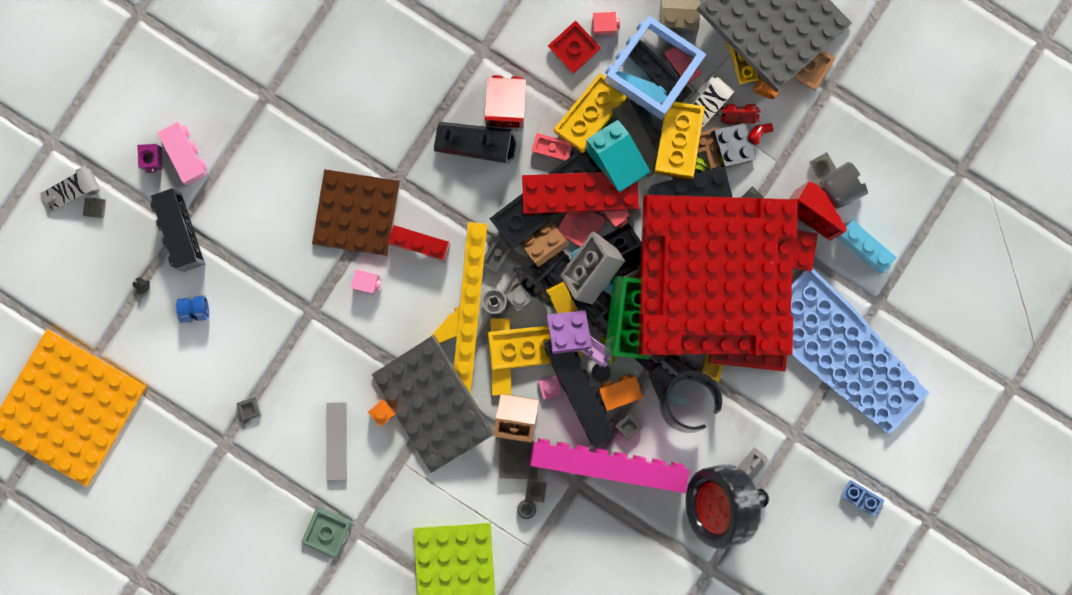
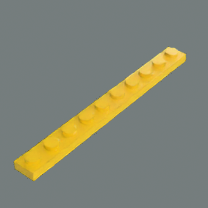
[454,222,487,394]

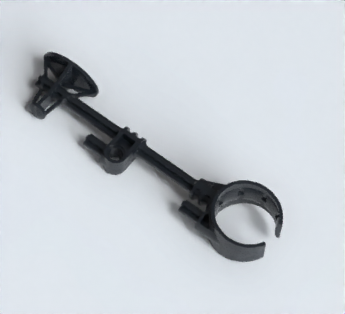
[512,250,722,433]

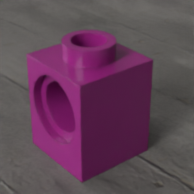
[137,144,162,173]

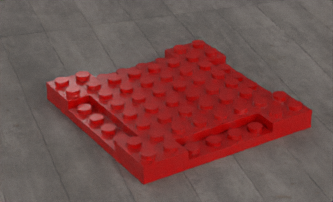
[638,195,798,355]

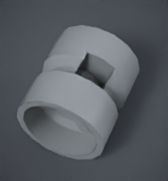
[482,289,507,315]

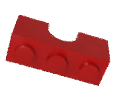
[388,225,450,262]

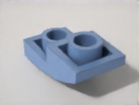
[841,480,884,517]

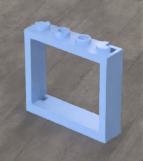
[604,16,706,120]

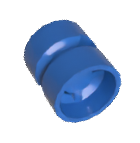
[176,295,209,323]

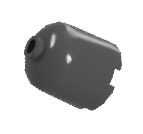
[819,162,868,209]

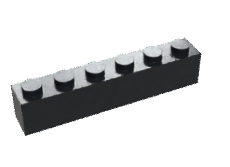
[541,339,616,447]

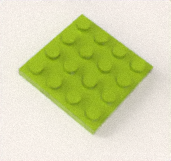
[413,522,495,595]

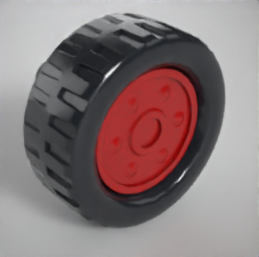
[685,464,769,549]

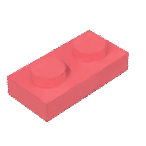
[664,46,702,85]
[531,133,573,161]

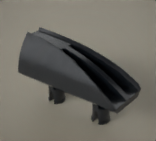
[434,122,517,164]

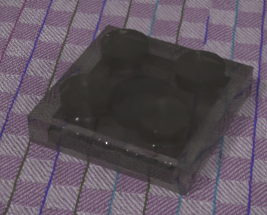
[498,439,538,480]

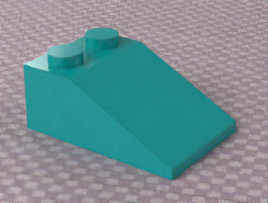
[585,120,650,193]

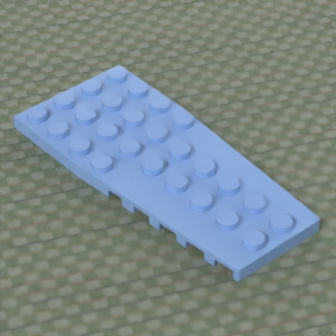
[791,268,929,434]

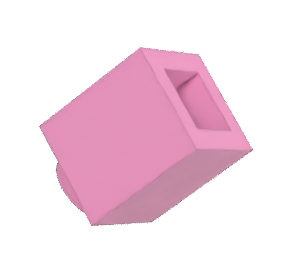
[351,269,382,294]

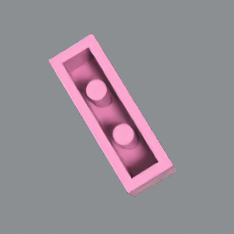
[157,122,208,186]

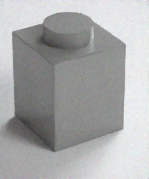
[506,285,533,313]

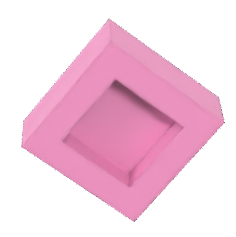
[538,376,562,399]

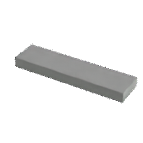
[327,402,347,480]

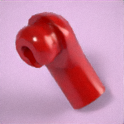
[749,123,774,145]

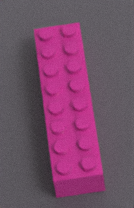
[529,438,690,493]

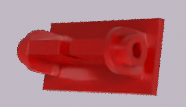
[720,104,761,124]

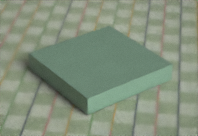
[301,507,352,558]

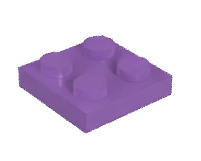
[547,310,592,354]

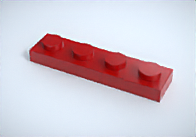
[709,354,787,372]

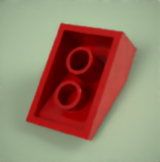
[790,181,847,241]

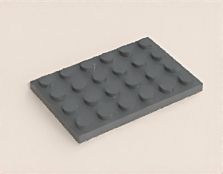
[371,335,495,473]

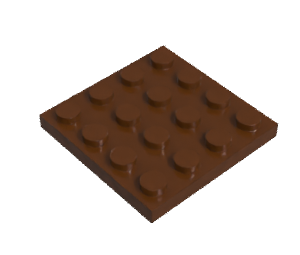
[312,169,400,256]

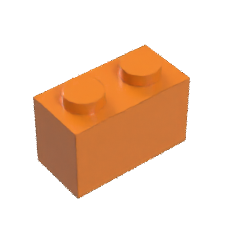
[599,374,643,411]

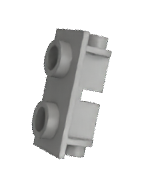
[738,447,769,480]

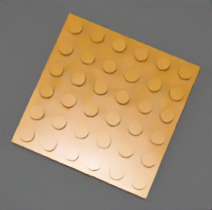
[0,329,147,487]

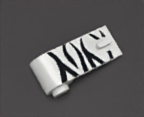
[693,77,735,129]

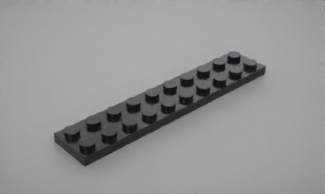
[489,105,662,250]

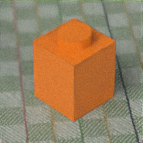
[368,399,396,427]

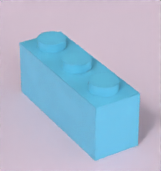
[837,220,897,274]

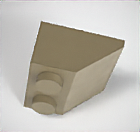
[660,0,700,34]

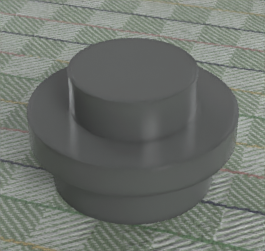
[517,500,536,519]

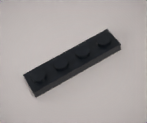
[628,40,692,103]

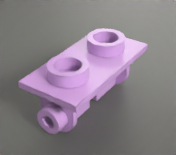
[580,336,613,368]

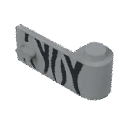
[40,167,100,214]

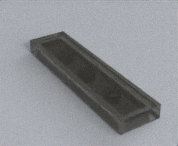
[611,101,658,178]

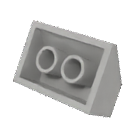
[561,231,625,304]

